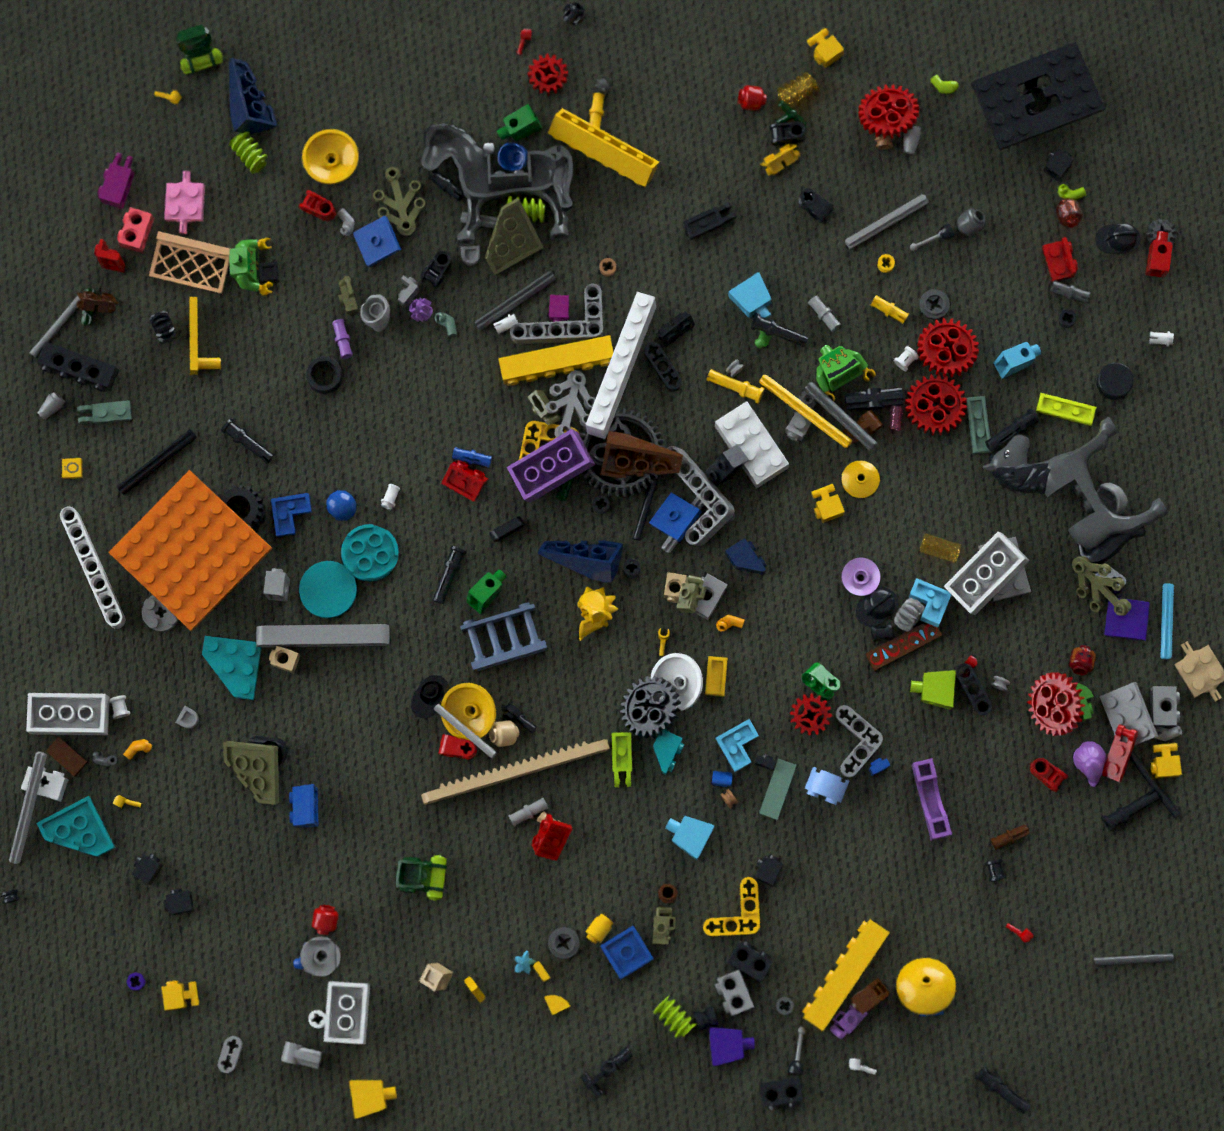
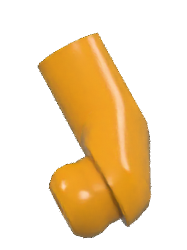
[716,615,745,632]
[123,739,152,760]

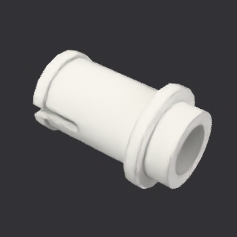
[494,314,518,334]
[1149,331,1174,347]
[381,484,400,510]

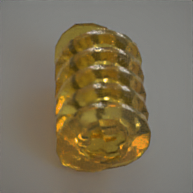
[777,72,819,106]

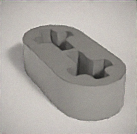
[218,1036,243,1073]

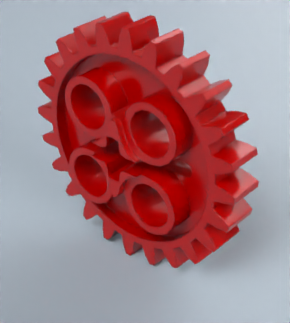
[858,85,919,139]
[917,318,979,378]
[905,374,967,435]
[1027,672,1085,736]

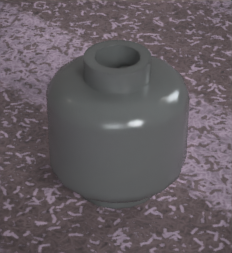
[957,208,986,236]

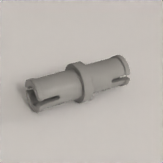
[808,296,841,332]
[509,798,549,827]

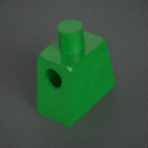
[497,104,543,141]
[466,569,507,615]

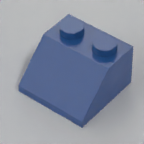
[289,784,318,828]

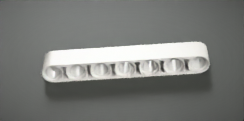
[60,506,126,629]

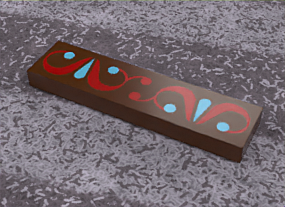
[865,623,942,671]

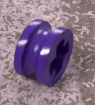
[127,973,145,991]

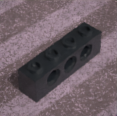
[37,342,119,392]

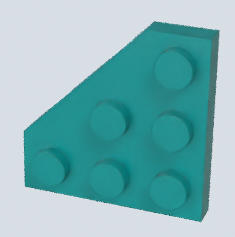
[202,636,262,700]
[37,796,115,857]

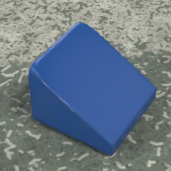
[712,771,732,787]

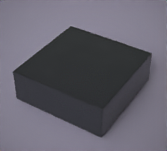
[258,262,279,283]

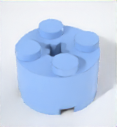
[805,767,849,805]

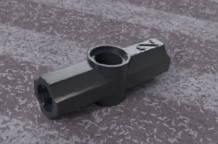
[844,388,903,411]

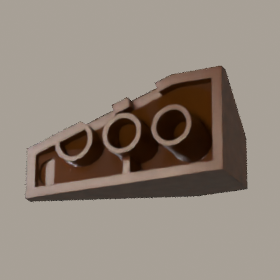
[600,431,683,478]

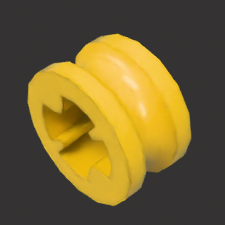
[877,254,895,273]

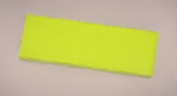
[1036,393,1096,426]

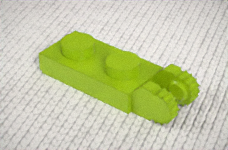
[612,732,632,787]

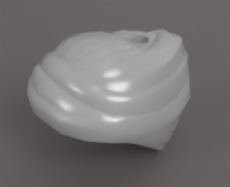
[360,295,390,332]
[1097,483,1128,516]

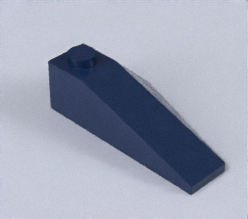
[229,58,277,135]
[538,541,623,583]

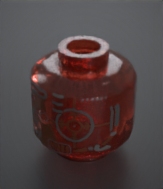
[1056,198,1083,228]

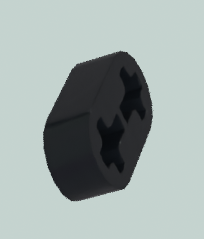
[489,516,525,543]

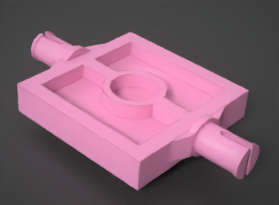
[164,171,205,234]

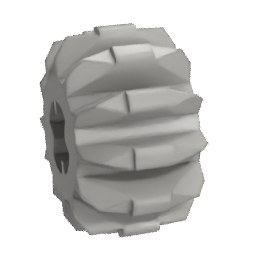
[894,598,924,632]

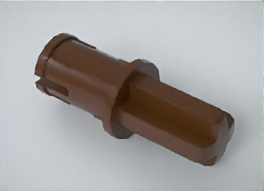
[990,824,1030,850]

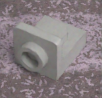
[398,276,420,308]
[785,412,811,441]

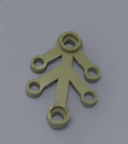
[373,167,426,236]
[1072,556,1131,616]

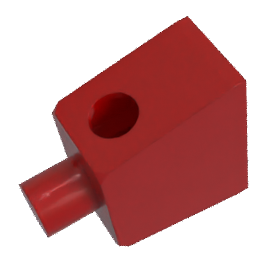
[1145,231,1173,278]

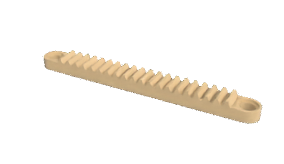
[421,739,610,805]

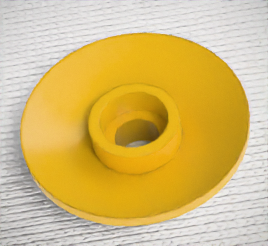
[842,461,880,498]

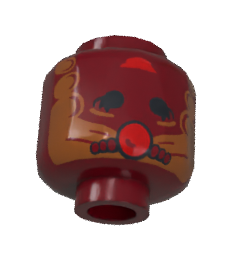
[1069,645,1096,675]

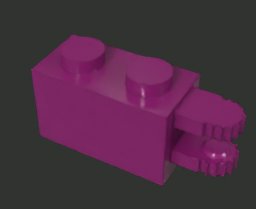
[98,152,135,209]

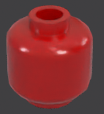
[738,85,767,111]
[312,905,339,935]

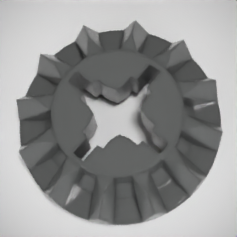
[1147,218,1177,244]
[919,289,950,320]
[548,927,579,959]

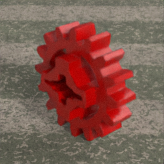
[528,54,568,95]
[790,693,832,736]

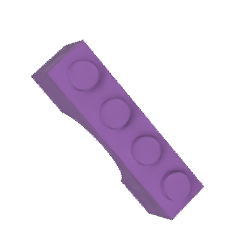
[911,758,952,841]

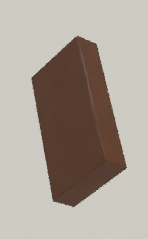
[46,737,88,777]

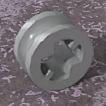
[726,359,744,378]
[991,676,1010,692]

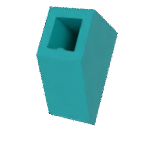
[653,729,684,775]

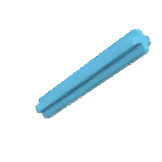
[1161,583,1174,660]

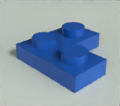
[271,493,312,537]

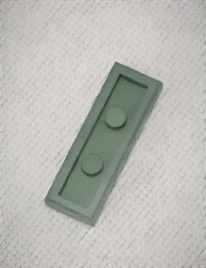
[966,396,992,454]
[759,759,796,820]

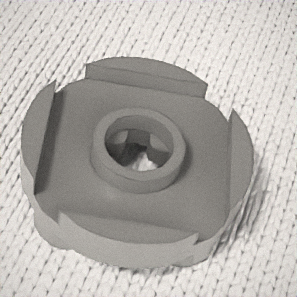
[142,595,179,632]
[300,937,340,977]

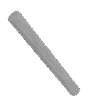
[30,296,80,358]
[434,704,497,758]

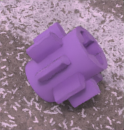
[409,298,433,322]

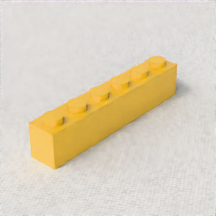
[548,108,659,187]
[498,335,614,386]
[802,920,889,1031]

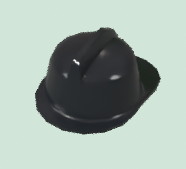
[1095,223,1141,254]
[855,587,898,627]
[411,675,449,718]

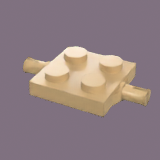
[1174,641,1224,702]

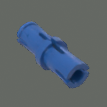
[452,447,492,468]

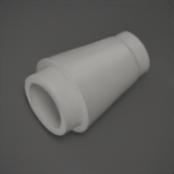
[903,126,922,154]
[37,392,65,420]

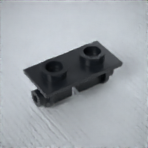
[656,311,695,347]

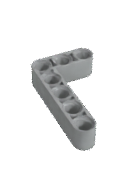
[510,283,603,344]
[666,446,735,546]

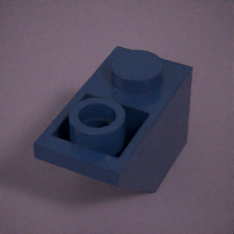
[725,538,767,575]

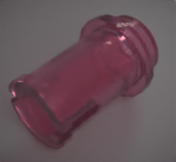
[889,406,904,431]

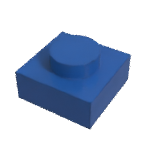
[869,758,890,776]

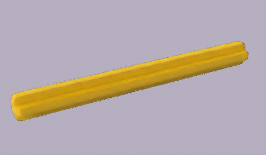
[759,375,852,448]

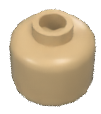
[489,720,519,747]

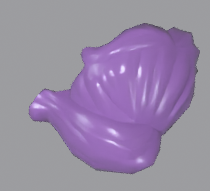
[1073,741,1107,787]

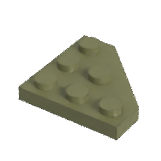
[485,198,544,275]
[223,741,279,805]

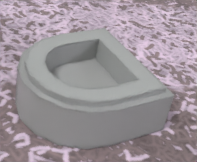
[461,245,480,266]
[175,706,199,729]

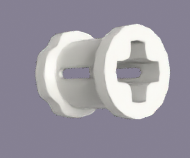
[894,346,919,372]
[109,695,130,719]
[309,1010,326,1028]

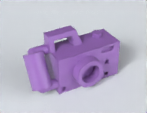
[830,1005,868,1039]

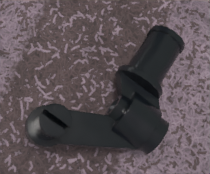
[580,1047,633,1098]

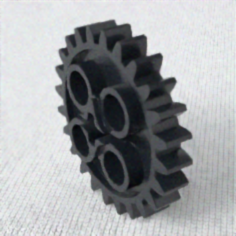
[620,676,681,739]

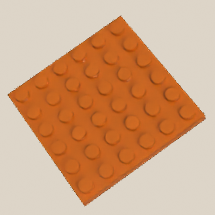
[108,470,272,632]

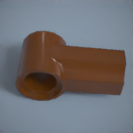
[843,410,883,445]

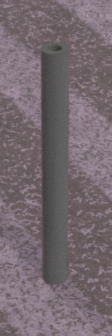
[1094,953,1174,966]

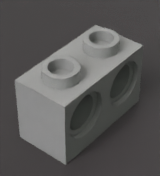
[715,970,754,1016]

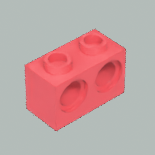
[117,207,154,253]

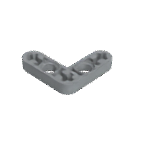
[835,705,883,778]

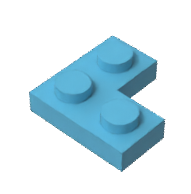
[909,578,951,627]
[715,719,759,772]

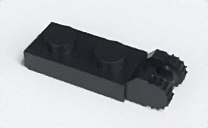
[682,203,737,240]

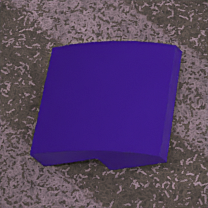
[1105,598,1150,641]

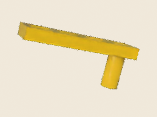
[189,297,221,375]

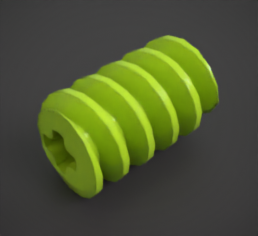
[228,132,267,174]
[507,196,546,223]
[653,995,697,1038]

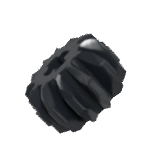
[150,310,177,344]

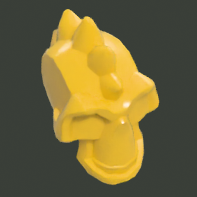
[578,586,618,640]

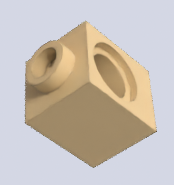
[664,572,687,603]
[269,646,300,674]
[419,963,453,991]

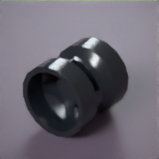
[693,1006,718,1031]

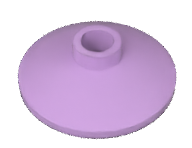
[842,558,880,596]

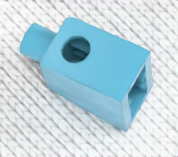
[728,272,771,319]
[993,342,1041,379]
[665,816,714,860]

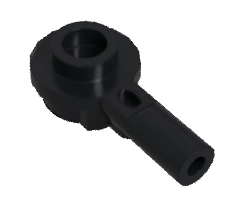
[502,704,536,733]

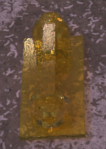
[919,533,961,563]

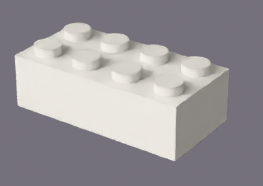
[715,401,789,489]
[944,531,1030,615]
[26,693,110,735]

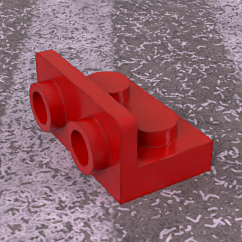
[1042,237,1078,282]
[94,239,126,273]
[441,460,488,502]
[532,814,572,861]

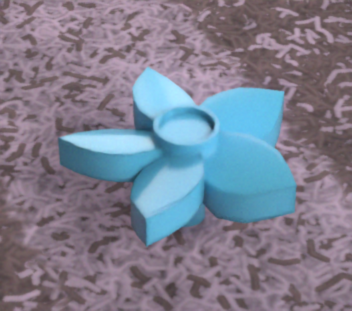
[515,951,536,974]

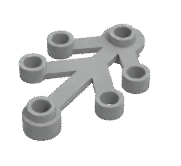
[545,370,595,437]

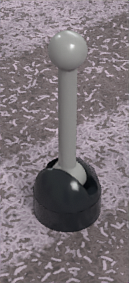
[910,223,955,251]
[787,1027,806,1076]

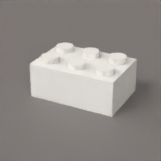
[324,981,370,1044]

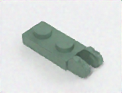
[77,400,132,424]

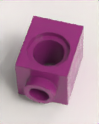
[549,295,569,322]

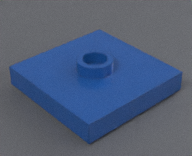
[353,216,401,267]
[649,493,702,543]
[600,926,654,980]

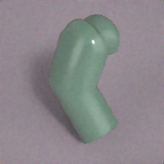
[434,312,457,337]

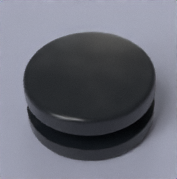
[1096,363,1134,400]

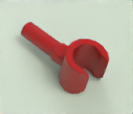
[517,29,532,55]
[963,655,977,678]
[1006,923,1033,942]

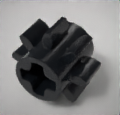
[562,2,586,25]

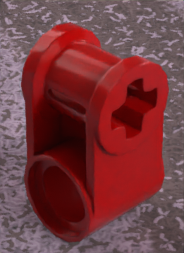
[298,190,336,221]
[438,735,477,759]
[1030,758,1068,792]

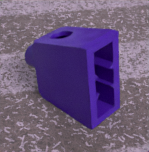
[709,1028,755,1066]

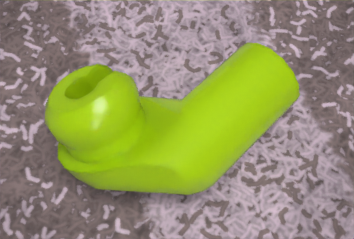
[930,75,958,93]
[1058,184,1086,201]

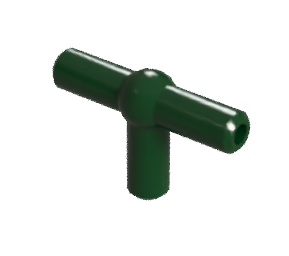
[776,100,807,126]

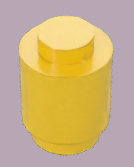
[585,914,613,944]

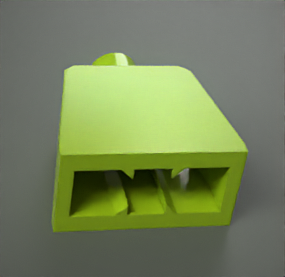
[910,670,956,709]

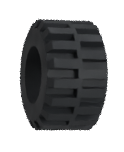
[218,485,265,530]

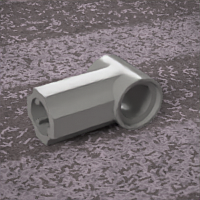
[281,1041,323,1069]

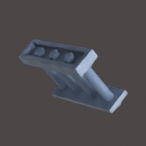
[460,602,548,672]

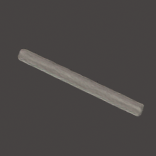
[9,752,47,864]

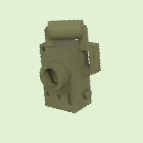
[338,276,359,315]
[528,390,560,425]
[676,575,706,613]
[653,906,676,945]

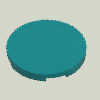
[341,524,399,581]
[299,561,357,619]

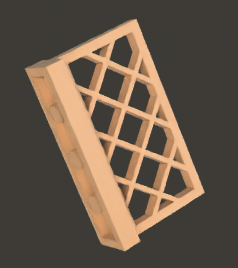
[149,231,230,294]

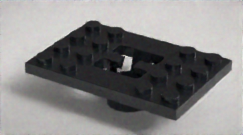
[971,42,1105,151]

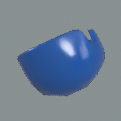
[498,143,528,171]
[326,490,357,521]

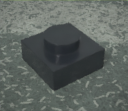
[755,754,776,771]

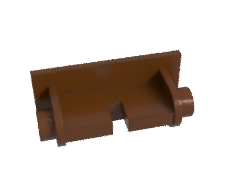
[77,291,118,313]

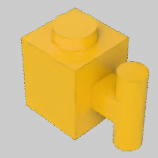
[807,28,844,68]
[811,484,845,523]
[1151,743,1182,779]
[161,981,199,1011]

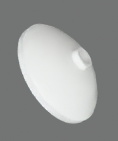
[651,653,703,711]

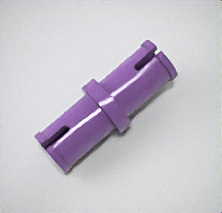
[332,319,353,359]

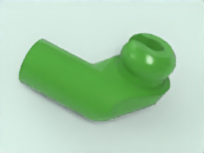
[755,330,771,349]

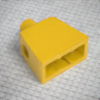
[349,1080,397,1119]

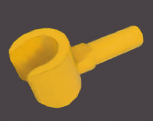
[155,90,182,104]
[658,628,670,656]
[113,796,142,808]

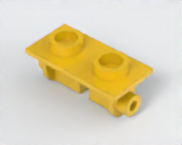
[761,144,801,175]

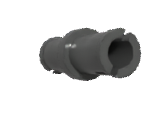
[1050,280,1090,303]

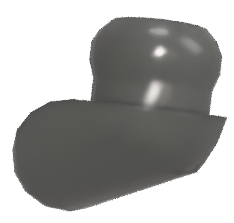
[92,751,117,767]

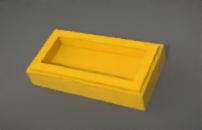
[705,656,728,697]

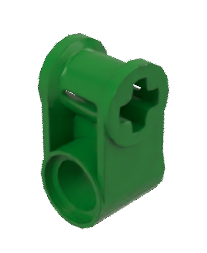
[802,663,840,700]

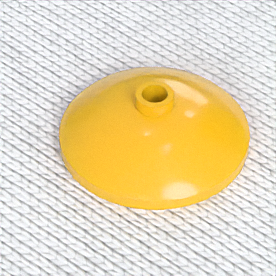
[302,129,359,184]
[441,683,496,740]
[896,958,956,1015]

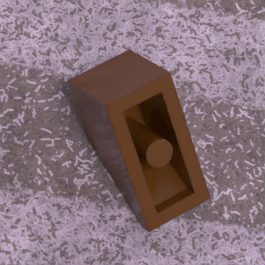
[851,978,890,1015]

